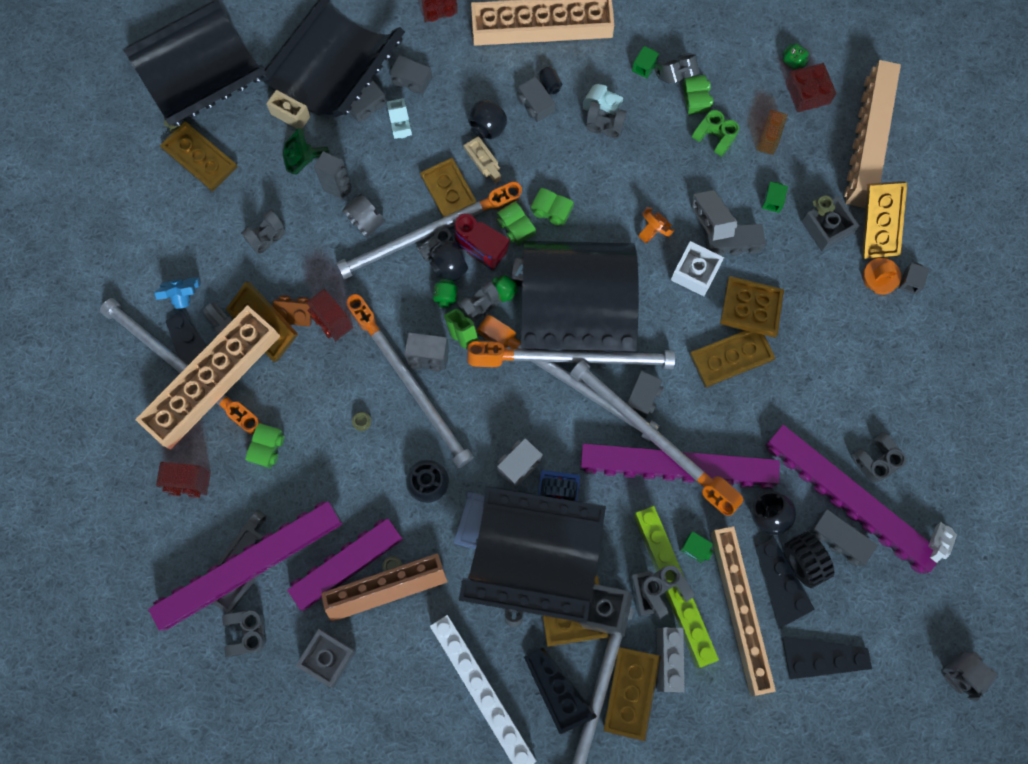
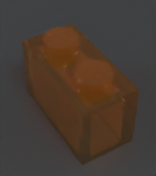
[756,109,788,155]

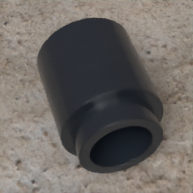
[539,66,563,94]

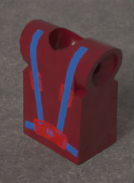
[454,213,510,271]

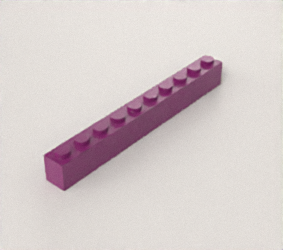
[765,425,937,574]
[580,444,780,489]
[148,501,343,631]

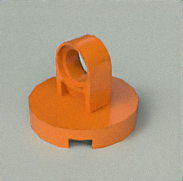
[638,206,675,243]
[863,258,901,295]

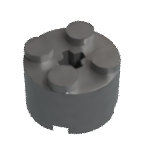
[342,193,385,238]
[943,651,998,701]

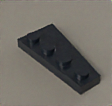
[166,311,207,365]
[755,537,815,629]
[782,637,872,679]
[524,647,597,734]

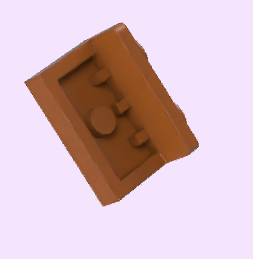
[273,295,314,326]

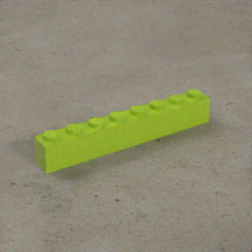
[633,506,719,668]

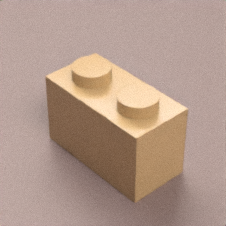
[266,90,310,129]

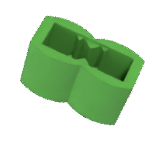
[683,75,713,114]
[531,188,574,226]
[496,201,536,246]
[444,309,479,349]
[245,423,285,469]

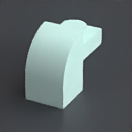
[583,84,623,115]
[387,98,412,139]

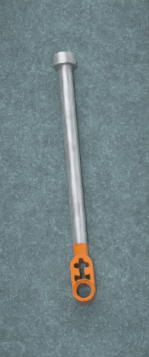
[336,182,522,279]
[347,294,474,468]
[100,298,262,435]
[476,315,660,442]
[467,341,675,369]
[570,360,743,516]
[572,608,634,764]

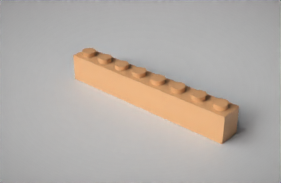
[710,526,776,696]

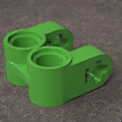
[692,110,739,157]

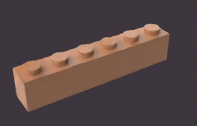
[321,553,447,622]

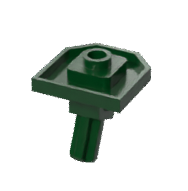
[283,128,329,175]

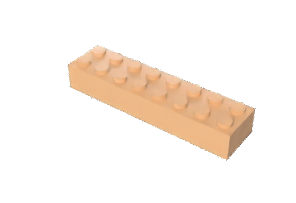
[471,0,615,46]
[844,60,901,208]
[135,305,280,450]

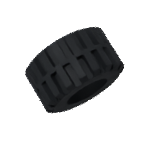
[784,532,835,589]

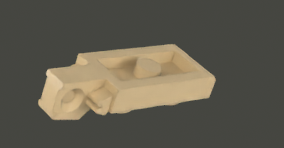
[463,136,501,184]

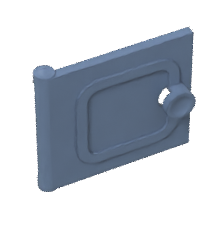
[454,492,485,550]

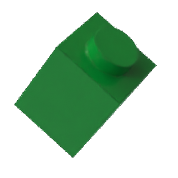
[632,46,659,79]
[762,182,788,213]
[680,531,713,563]

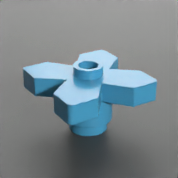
[154,277,201,309]

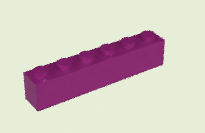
[287,518,403,611]

